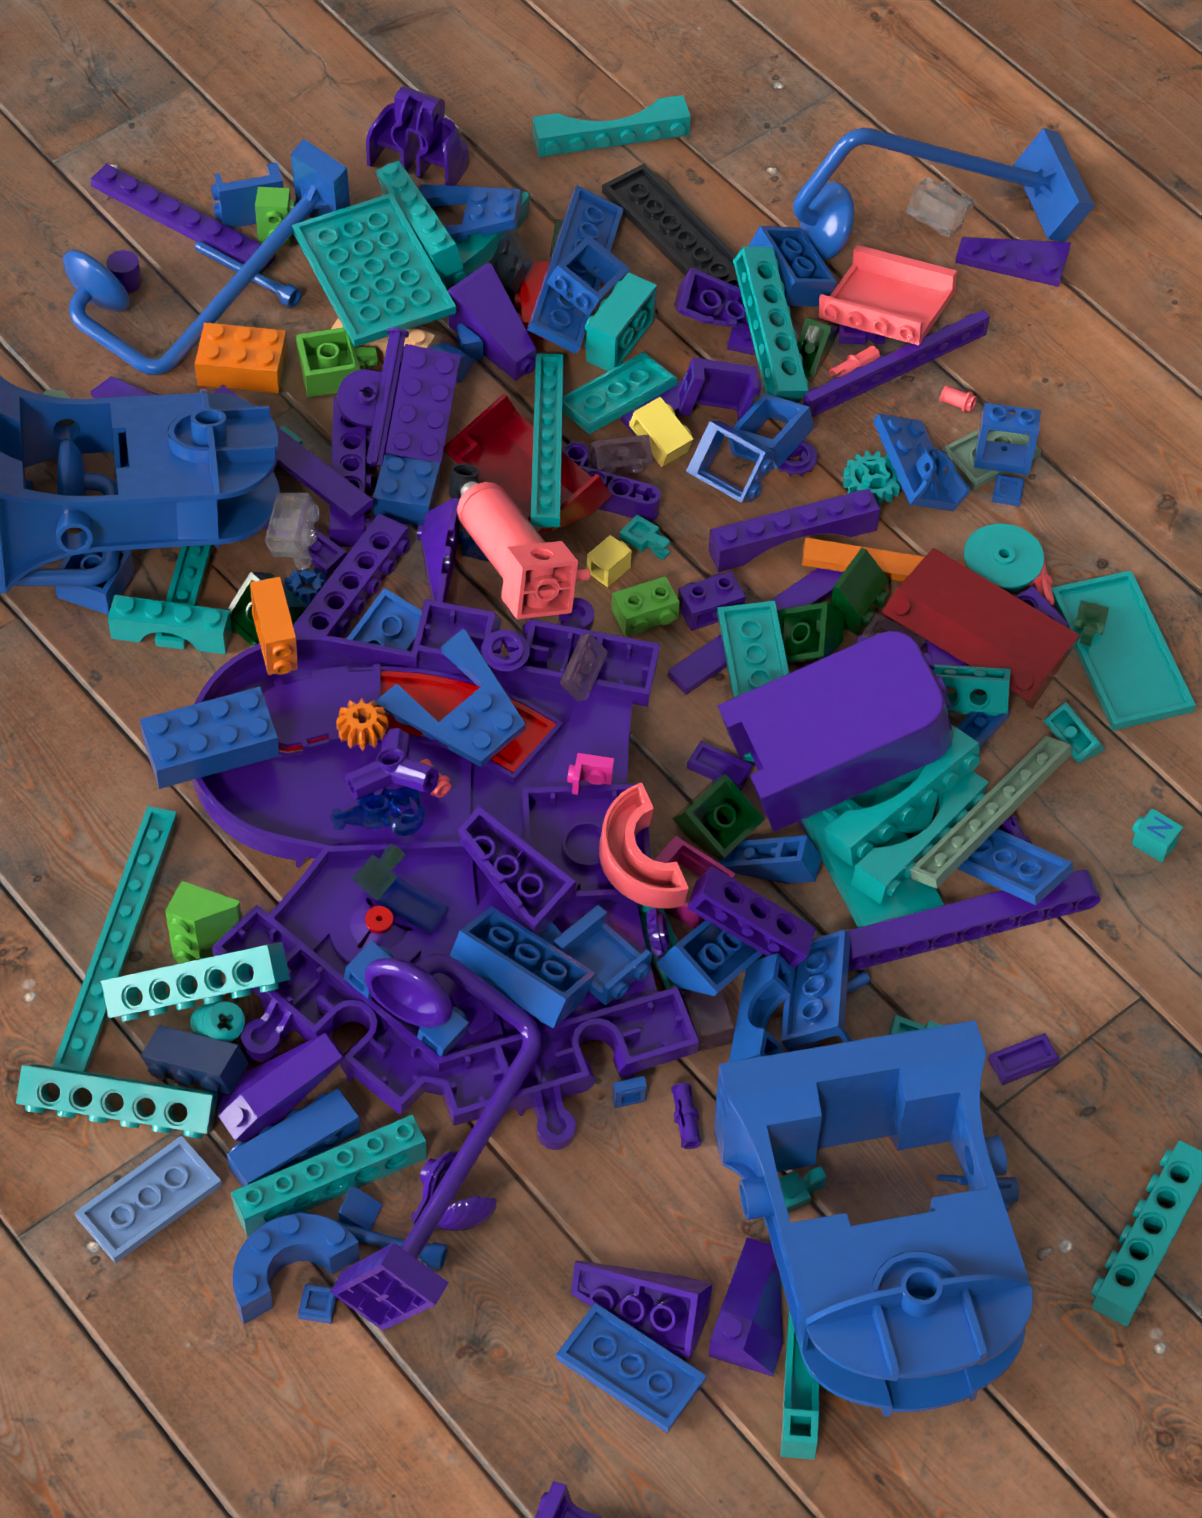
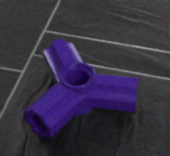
[345,728,439,800]

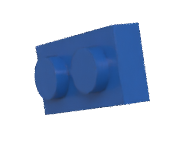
[957,709,1010,750]

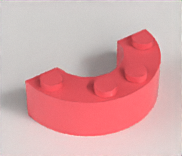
[599,782,689,908]

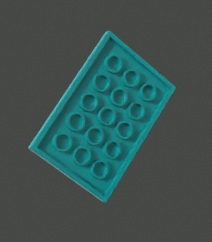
[292,193,456,347]

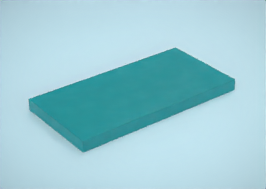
[1051,570,1196,731]
[801,786,944,928]

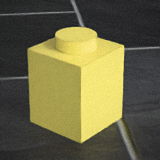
[587,535,632,588]

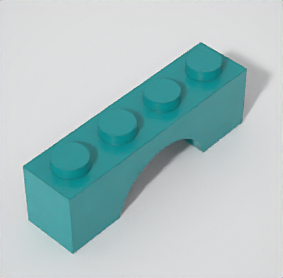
[108,595,232,655]

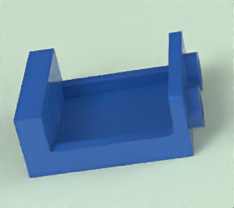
[211,162,283,228]
[553,905,652,1006]

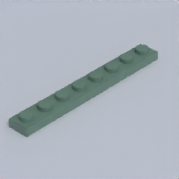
[910,736,1072,889]

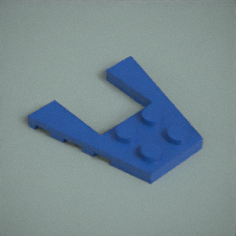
[420,184,522,242]
[375,629,525,767]

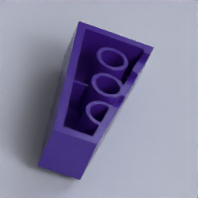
[458,806,576,936]

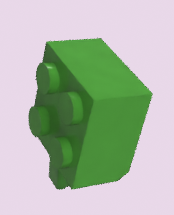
[296,327,378,398]

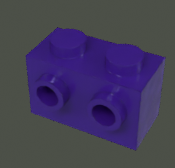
[678,571,746,631]

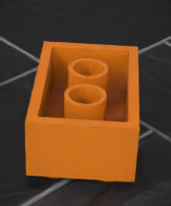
[195,322,288,394]

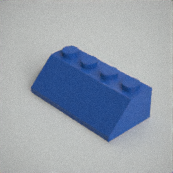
[656,920,763,996]

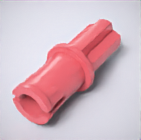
[829,346,880,379]
[1029,558,1054,606]

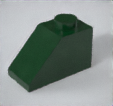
[797,317,838,379]

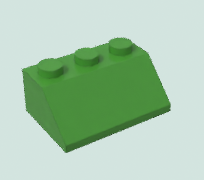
[165,881,242,964]

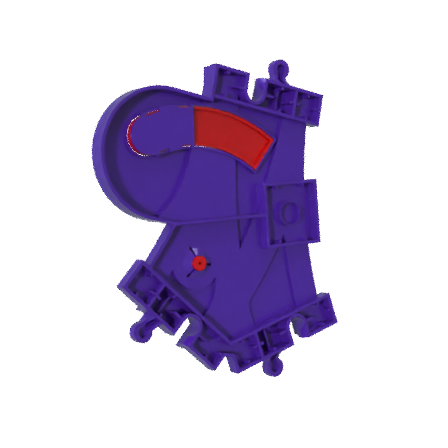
[192,598,699,1150]

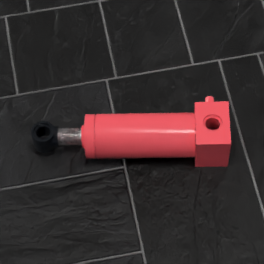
[449,464,590,619]

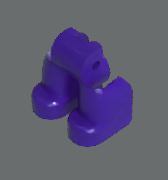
[366,86,469,186]

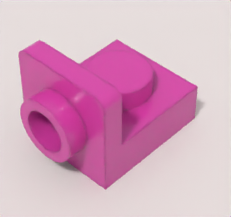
[567,753,614,795]

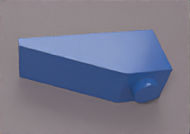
[720,835,822,884]

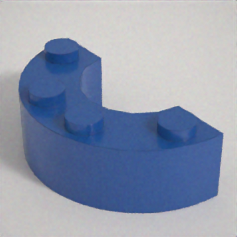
[233,1213,360,1324]

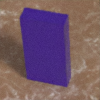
[687,741,754,791]
[988,1033,1060,1085]

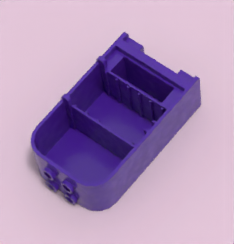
[717,631,953,832]

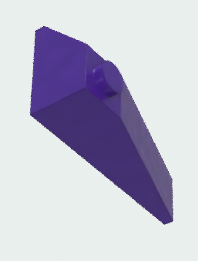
[674,268,749,329]
[417,498,460,603]
[218,1033,345,1142]

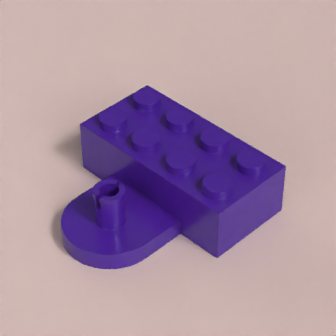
[336,344,461,465]

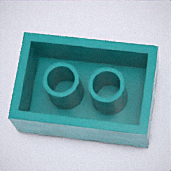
[584,272,657,371]

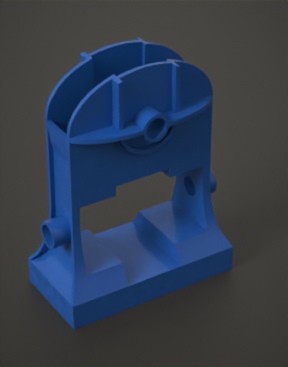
[0,376,280,593]
[714,1020,1033,1417]

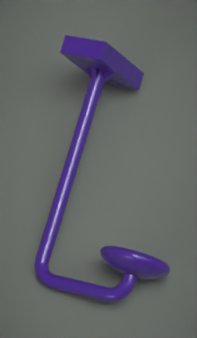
[330,954,542,1331]

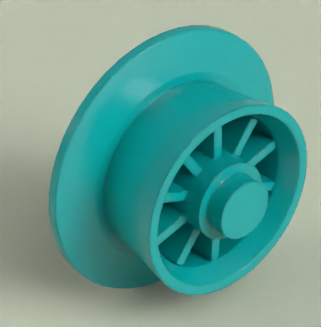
[964,524,1044,594]

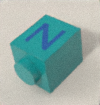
[1131,808,1183,863]

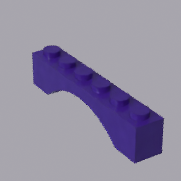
[708,488,880,572]

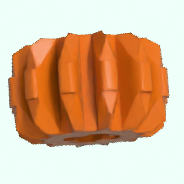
[336,697,388,751]

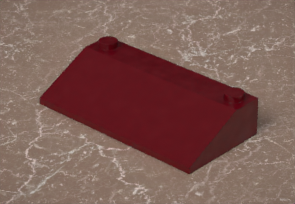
[443,393,612,536]
[882,548,1080,709]

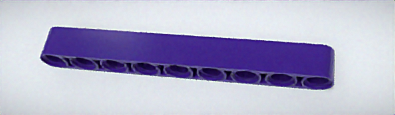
[846,870,1101,971]

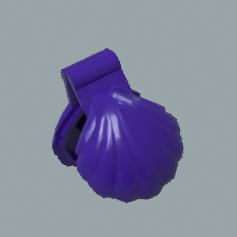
[411,1151,497,1231]

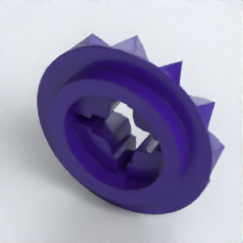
[779,440,817,477]
[481,630,530,675]
[646,908,670,958]

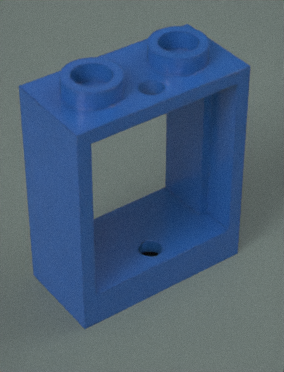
[546,235,630,317]
[728,393,814,469]
[974,403,1041,475]
[686,421,776,503]

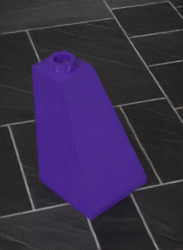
[448,262,536,381]

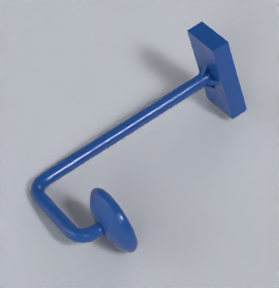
[793,128,1095,261]
[63,139,350,375]
[14,438,120,586]

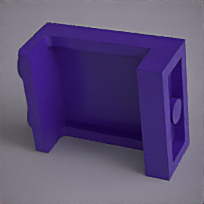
[678,357,761,422]

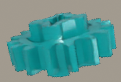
[843,451,902,506]

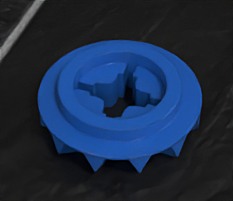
[285,567,328,607]

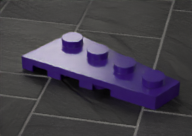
[955,237,1071,287]

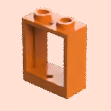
[250,577,298,675]

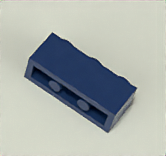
[141,1025,249,1095]

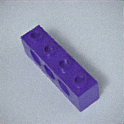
[687,866,816,969]

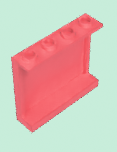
[819,245,957,345]

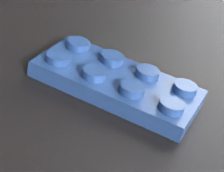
[75,1135,222,1264]

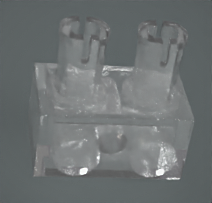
[906,177,974,238]
[265,493,319,569]

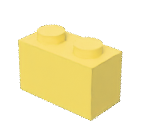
[629,397,693,467]

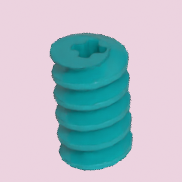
[190,1001,245,1042]

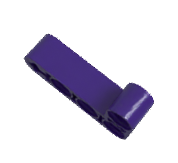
[563,442,661,522]

